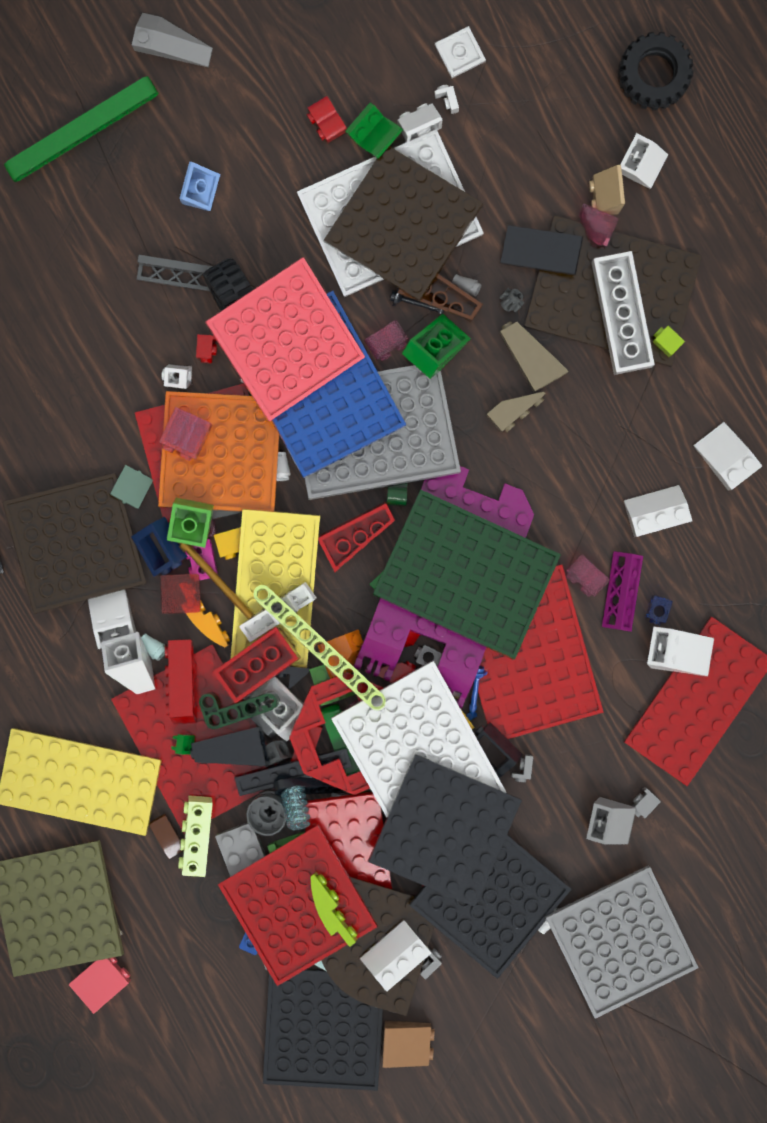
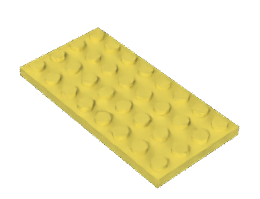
[231,509,320,668]
[0,728,162,836]

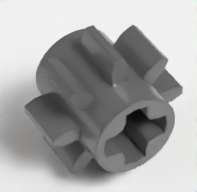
[500,288,524,312]

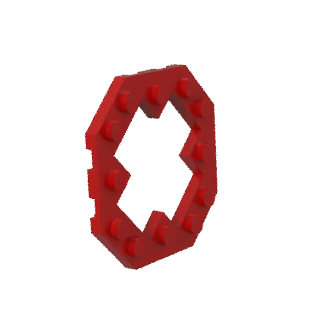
[289,672,383,795]

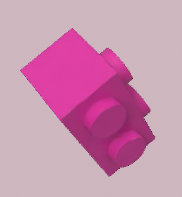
[185,539,219,581]

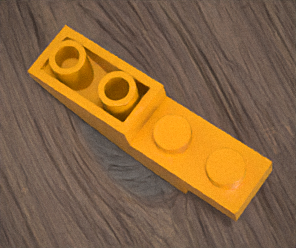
[179,581,230,648]

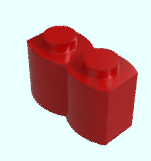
[306,96,347,143]

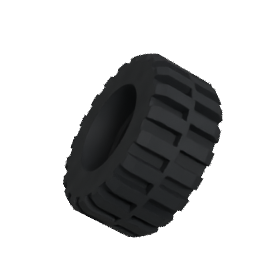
[618,32,694,110]
[203,258,253,311]

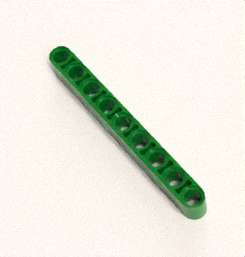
[4,76,159,182]

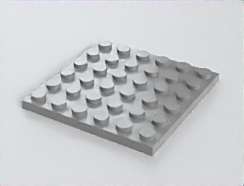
[545,865,698,1019]

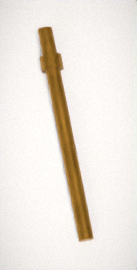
[178,543,254,620]

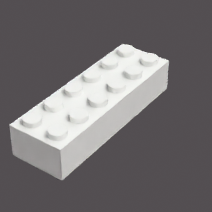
[591,251,655,375]

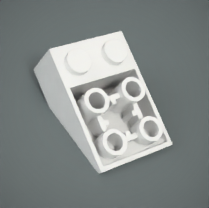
[88,590,136,649]
[647,627,714,676]

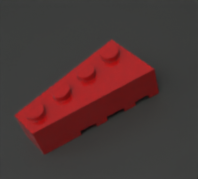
[318,502,395,572]
[165,640,197,724]

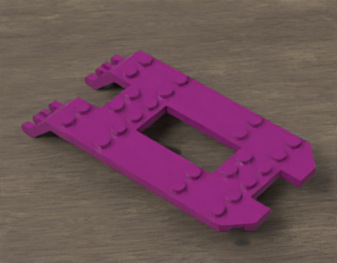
[354,466,534,709]

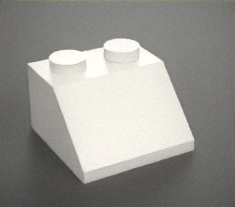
[397,103,443,142]

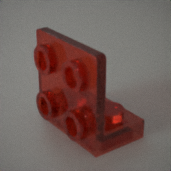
[161,574,201,614]

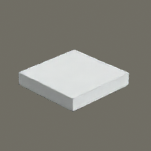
[434,26,486,79]

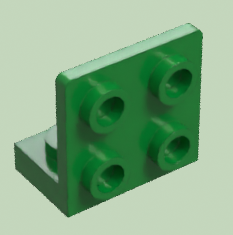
[345,103,403,158]

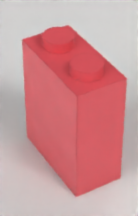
[69,957,131,1014]

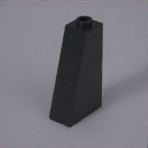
[190,727,270,766]

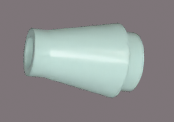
[141,634,165,661]

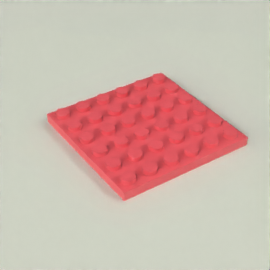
[205,257,365,421]

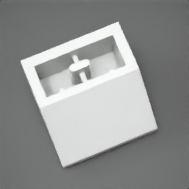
[620,133,668,189]

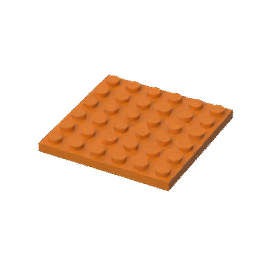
[158,391,279,512]

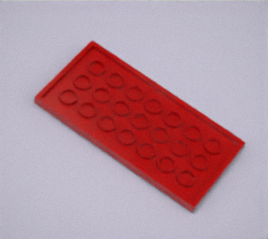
[624,617,767,786]

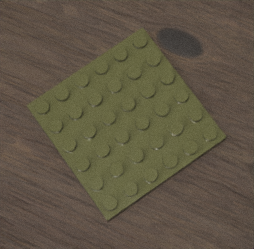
[0,840,124,977]

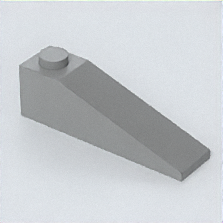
[132,13,213,67]

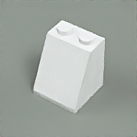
[101,632,155,694]

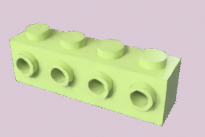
[178,796,212,877]

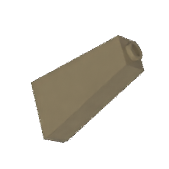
[499,321,568,393]

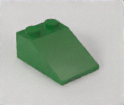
[402,314,471,379]

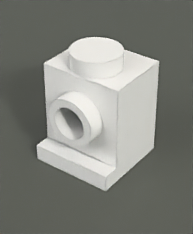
[162,364,192,389]

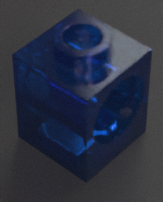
[645,595,673,625]

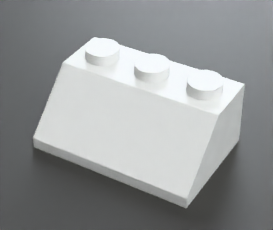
[624,485,692,537]
[360,920,431,991]

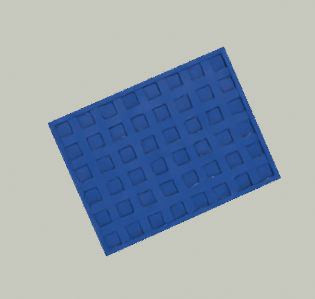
[272,291,406,478]

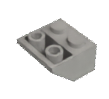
[586,797,637,844]

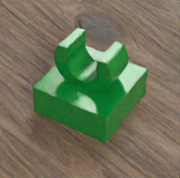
[171,734,195,755]

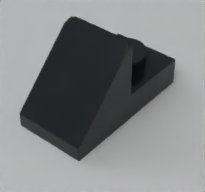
[275,666,310,690]

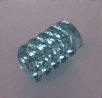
[281,786,311,830]

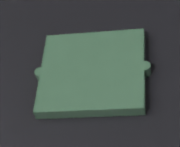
[110,465,153,509]

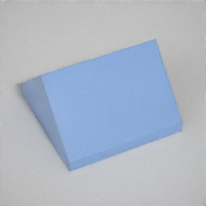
[180,162,220,211]

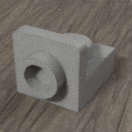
[511,754,533,782]
[420,947,442,980]

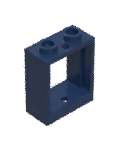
[131,517,188,577]

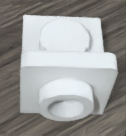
[434,85,459,114]

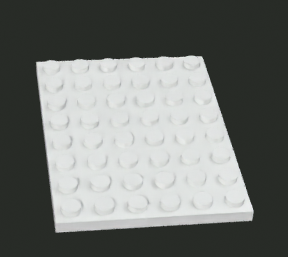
[297,129,484,297]
[331,661,507,817]

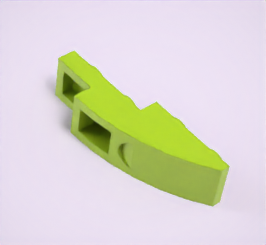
[311,872,358,947]

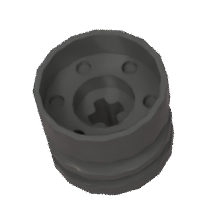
[246,788,293,836]

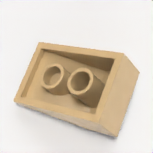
[589,165,625,216]

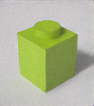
[653,326,685,357]

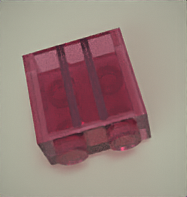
[159,407,213,461]

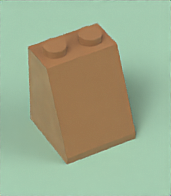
[383,1021,435,1068]

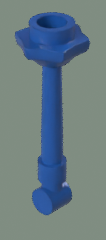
[467,666,488,720]

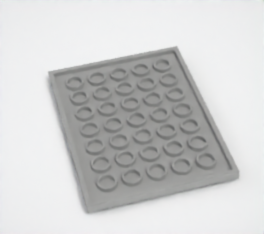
[305,365,461,500]

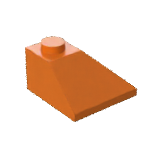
[317,629,363,678]

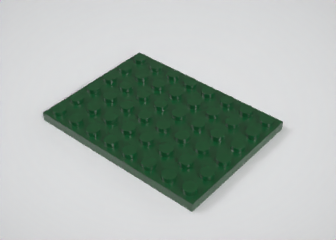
[373,490,561,660]

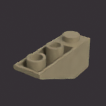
[486,392,546,432]

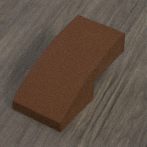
[149,814,183,859]

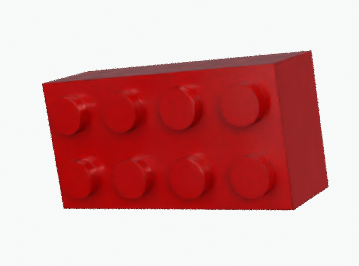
[213,626,301,703]

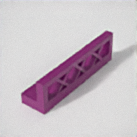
[602,551,643,632]

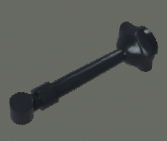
[390,288,444,314]

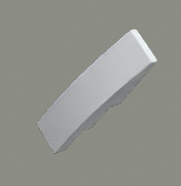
[239,582,316,642]

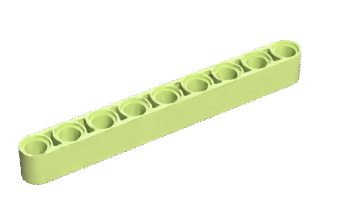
[253,585,386,711]

